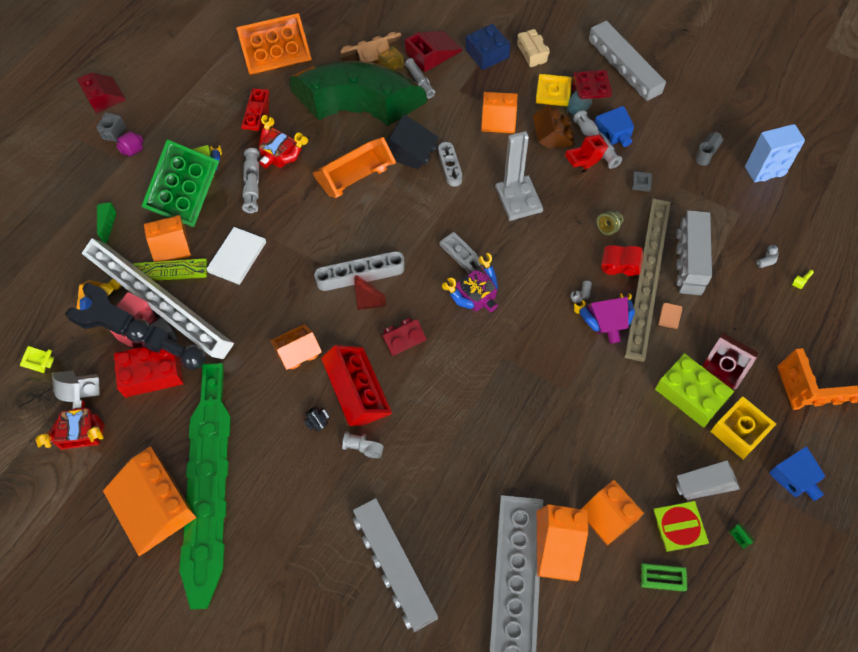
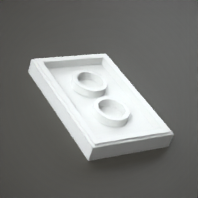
[207,227,266,285]

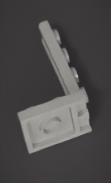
[495,131,543,221]

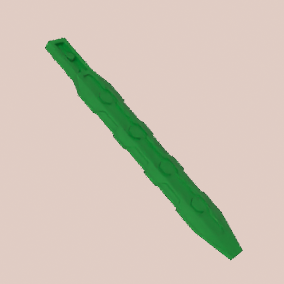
[179,363,231,610]

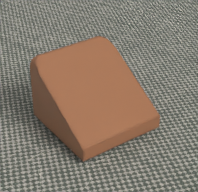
[658,303,682,329]

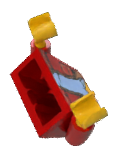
[259,115,308,169]
[36,400,105,450]

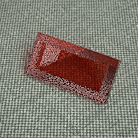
[354,275,386,310]

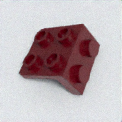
[571,70,612,99]

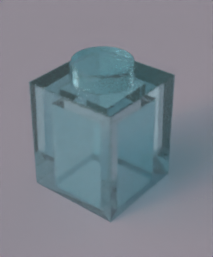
[567,90,592,118]

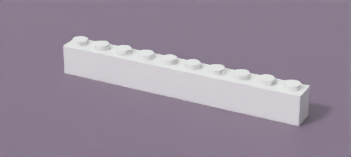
[82,238,234,359]

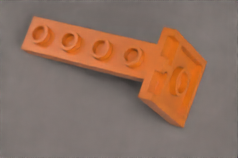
[777,348,858,410]

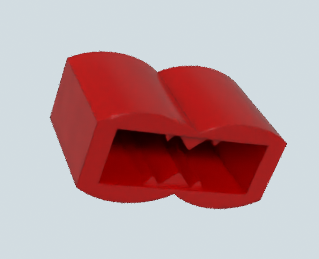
[601,246,644,276]

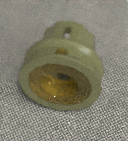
[596,211,624,235]

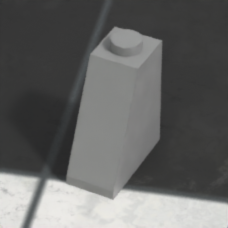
[676,461,740,500]

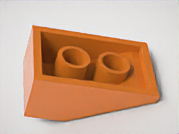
[537,504,588,581]

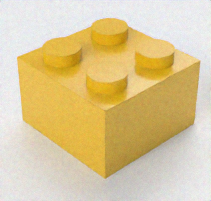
[710,396,776,460]

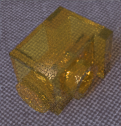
[378,46,404,70]

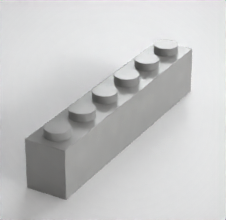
[589,20,666,101]
[352,498,438,632]

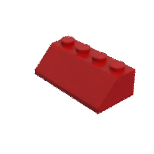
[321,345,392,426]

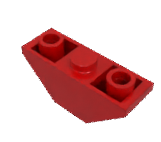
[241,88,269,131]

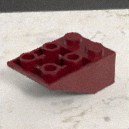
[405,31,463,73]

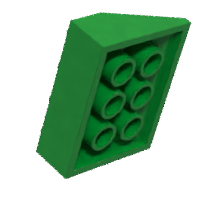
[141,139,219,227]

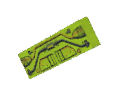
[133,259,208,281]

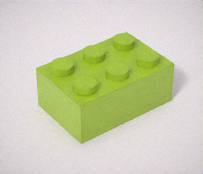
[655,353,734,428]

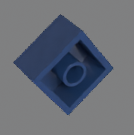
[465,24,510,70]

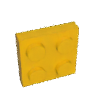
[536,74,572,107]

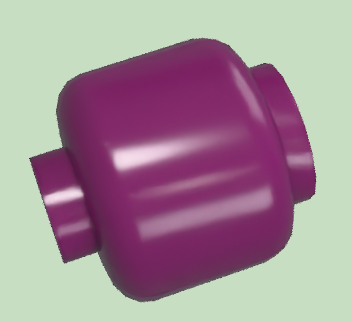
[116,131,144,157]

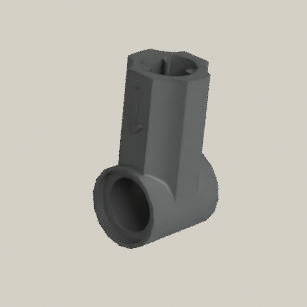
[695,132,724,165]

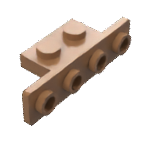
[340,32,402,63]

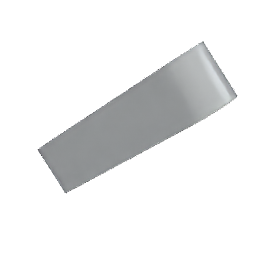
[314,251,405,291]

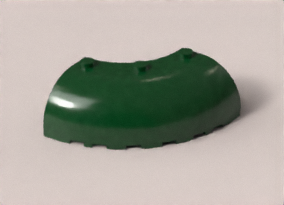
[289,61,427,126]

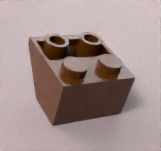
[533,105,575,149]

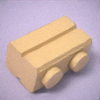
[517,29,550,67]

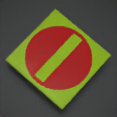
[653,501,709,552]

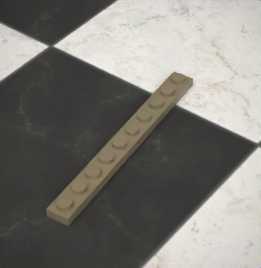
[624,199,671,362]

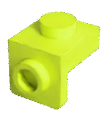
[20,346,54,373]

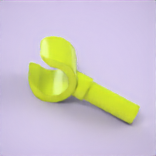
[792,270,814,289]

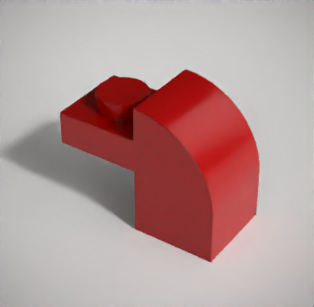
[564,134,609,169]

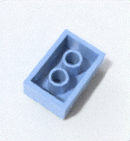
[745,124,805,183]

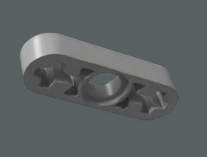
[438,142,462,186]

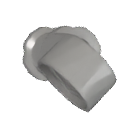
[342,431,383,458]

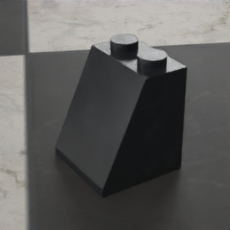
[386,114,438,170]

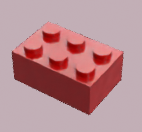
[114,340,184,398]

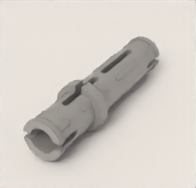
[405,58,435,98]

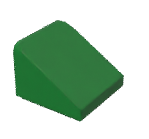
[729,523,755,549]

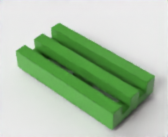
[640,563,687,591]

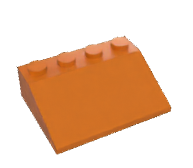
[236,13,312,75]
[103,446,196,556]

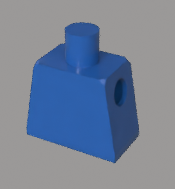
[594,106,634,147]
[769,447,825,501]

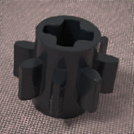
[303,406,330,431]

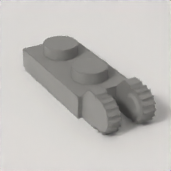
[440,232,485,274]

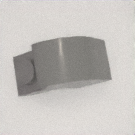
[52,371,99,402]

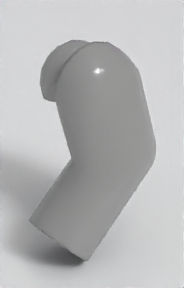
[570,281,592,303]

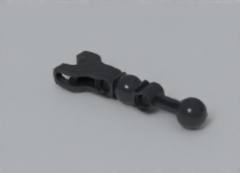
[65,283,206,370]

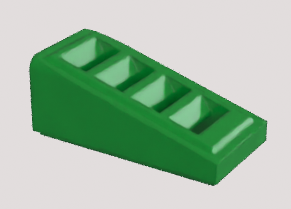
[97,203,116,243]

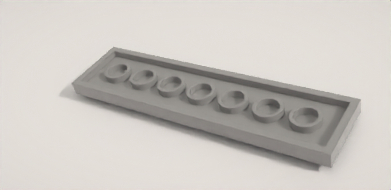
[489,495,543,652]

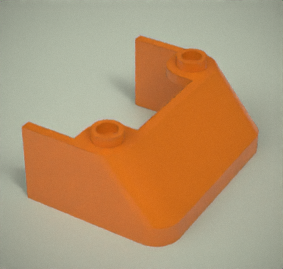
[312,137,396,198]

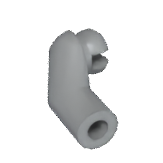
[756,245,779,269]

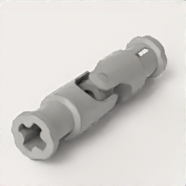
[573,110,622,169]
[242,148,259,213]

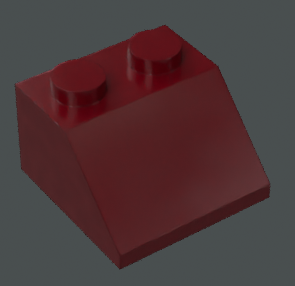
[77,72,126,113]
[702,333,758,391]

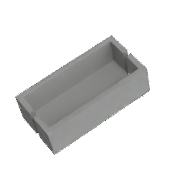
[676,211,712,295]

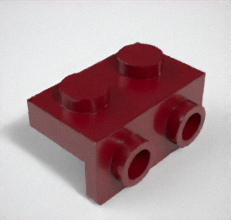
[380,317,427,356]

